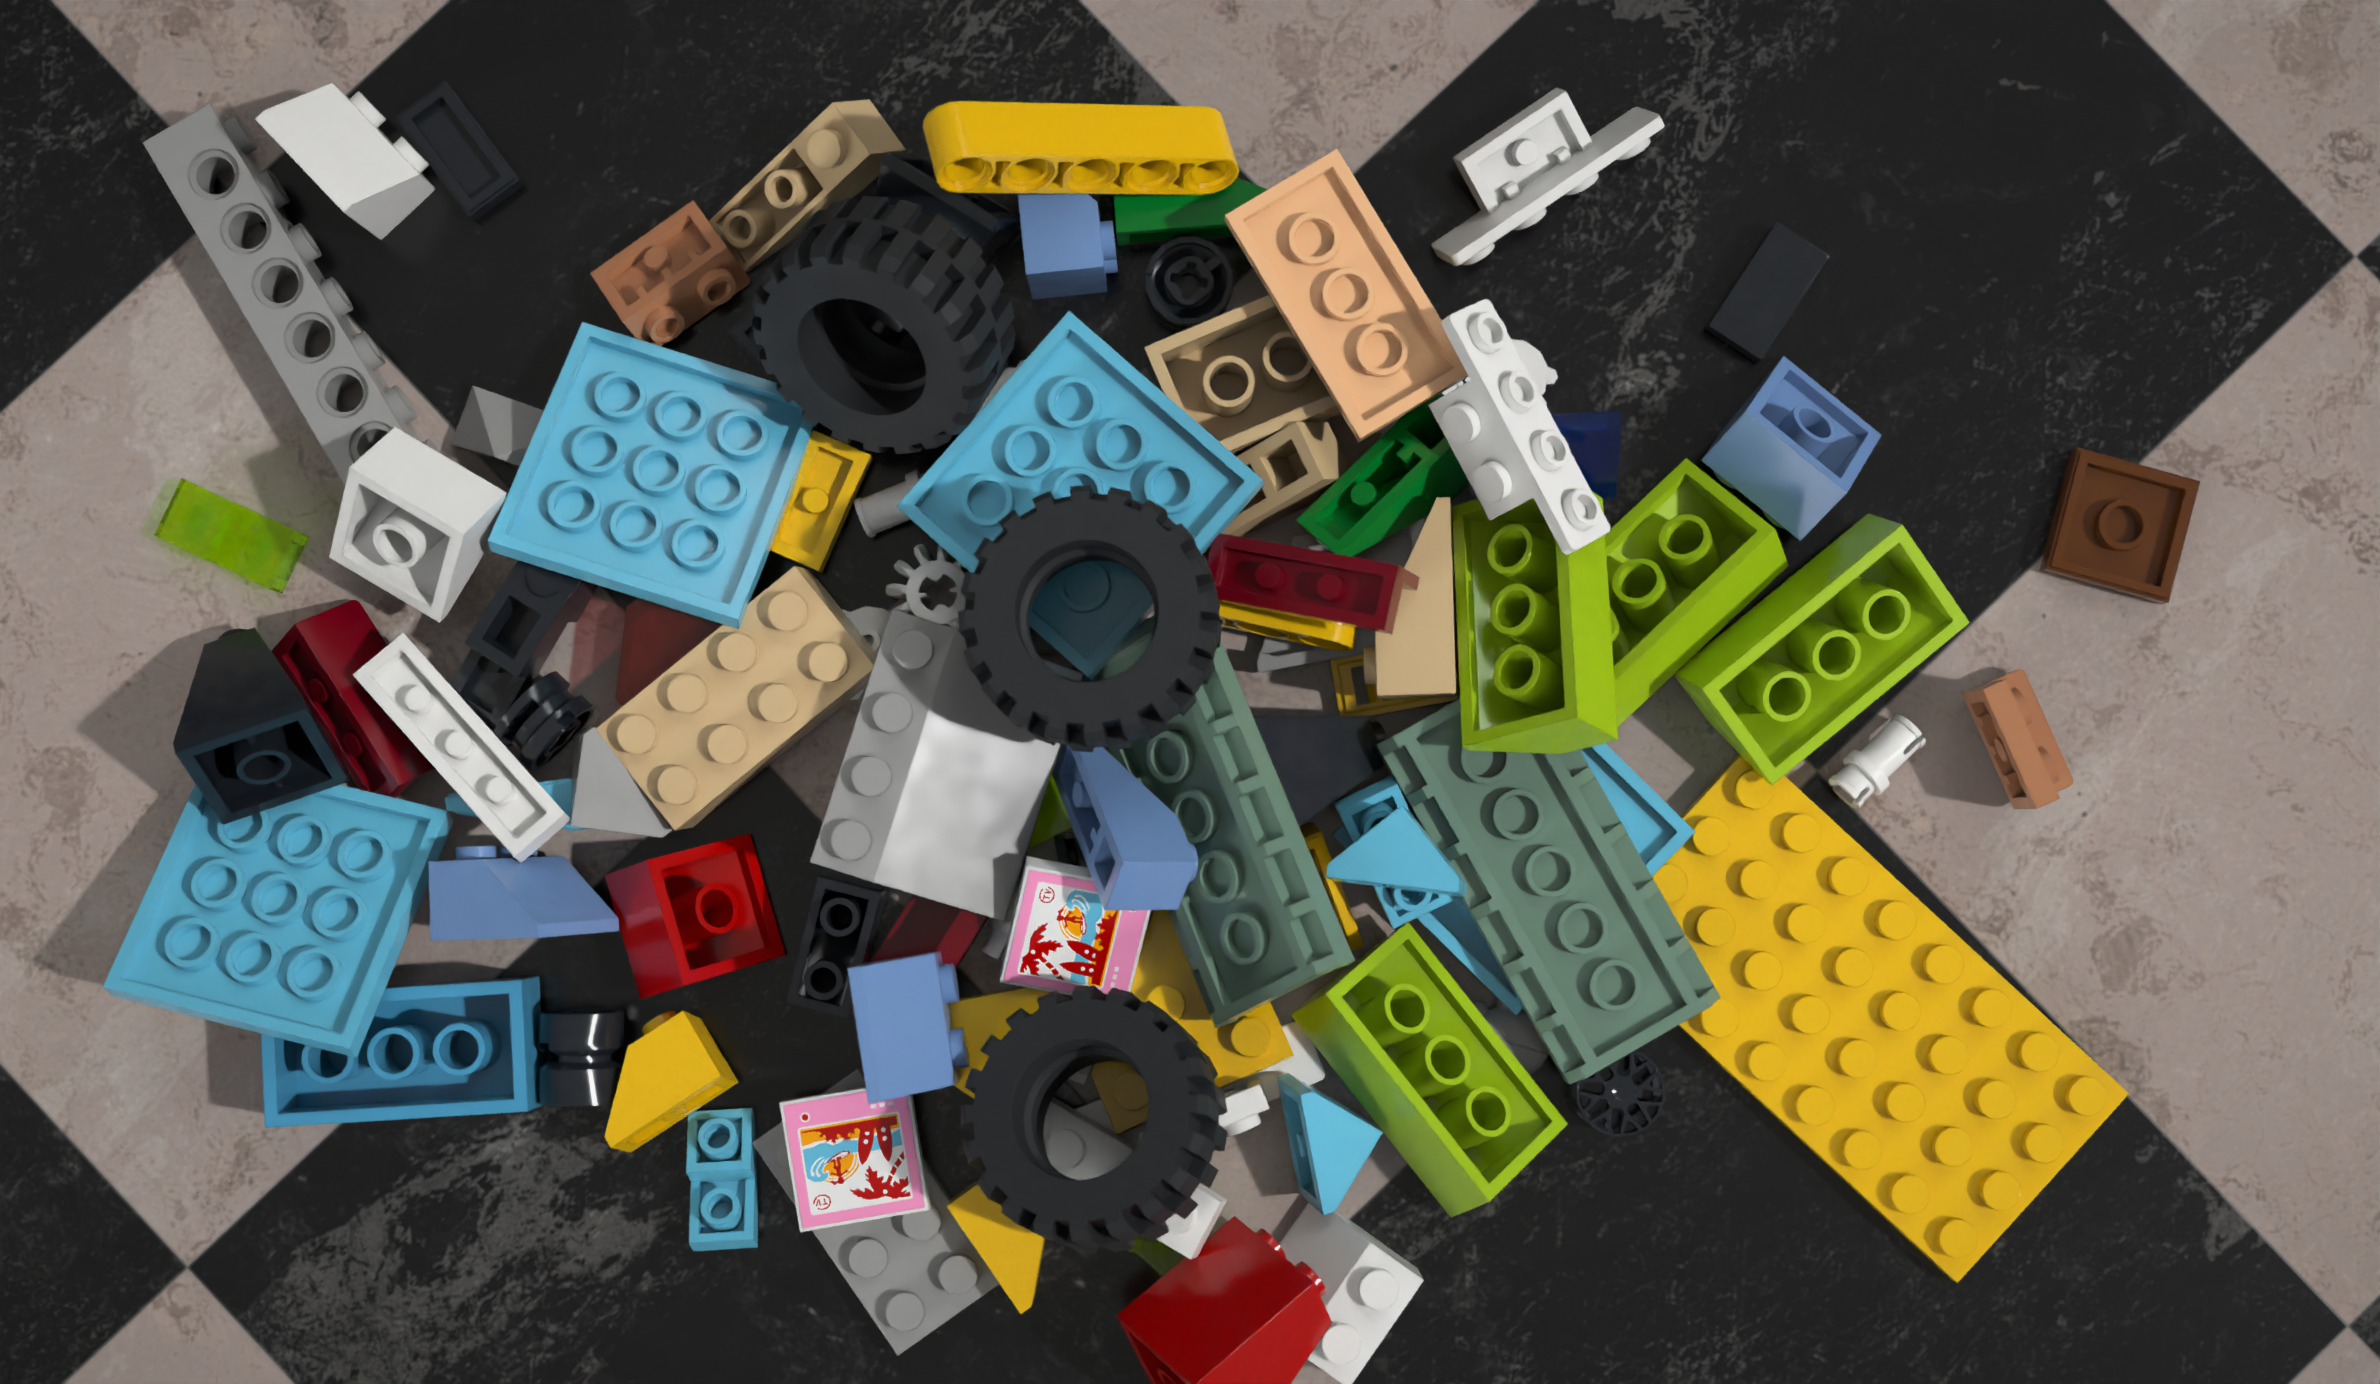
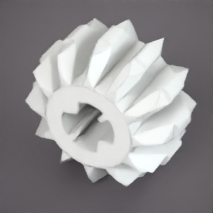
[886,544,968,630]

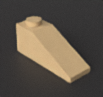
[1209,421,1350,549]
[1364,497,1458,699]

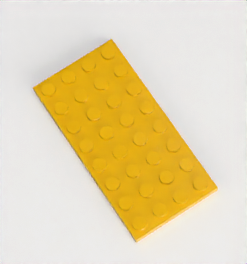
[1652,753,2129,1283]

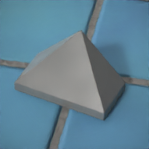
[451,386,544,469]
[571,727,672,838]

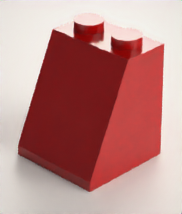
[1116,1216,1332,1384]

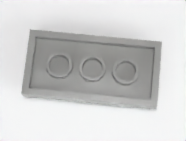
[752,1067,1000,1355]

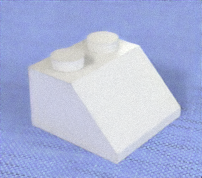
[255,83,436,240]
[329,427,507,623]
[1279,1202,1424,1384]

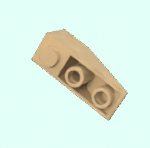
[709,99,906,272]

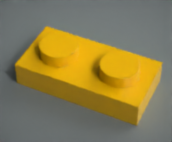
[770,430,873,573]

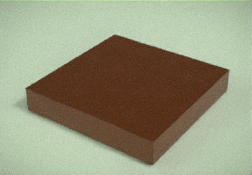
[2039,447,2200,604]

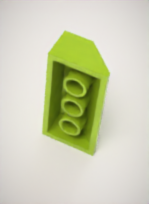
[1605,458,1789,727]
[1452,491,1618,754]
[1674,513,1970,785]
[1291,922,1568,1218]

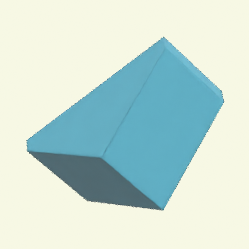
[1326,805,1467,897]
[1276,1073,1383,1215]

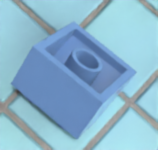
[1018,193,1118,299]
[1701,356,1882,541]
[428,845,619,941]
[848,951,969,1104]

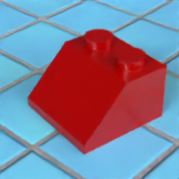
[604,833,785,999]

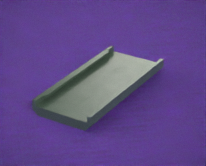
[1072,615,1355,1028]
[1374,697,1720,1085]

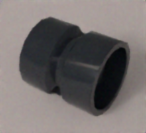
[538,1009,624,1107]

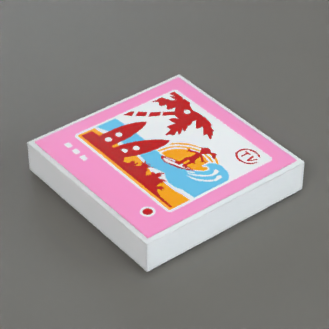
[1000,856,1151,996]
[779,1087,931,1232]

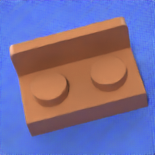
[590,200,750,346]
[1962,669,2074,809]

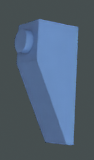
[1052,744,1198,910]

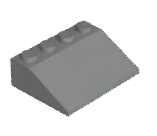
[810,609,1083,921]

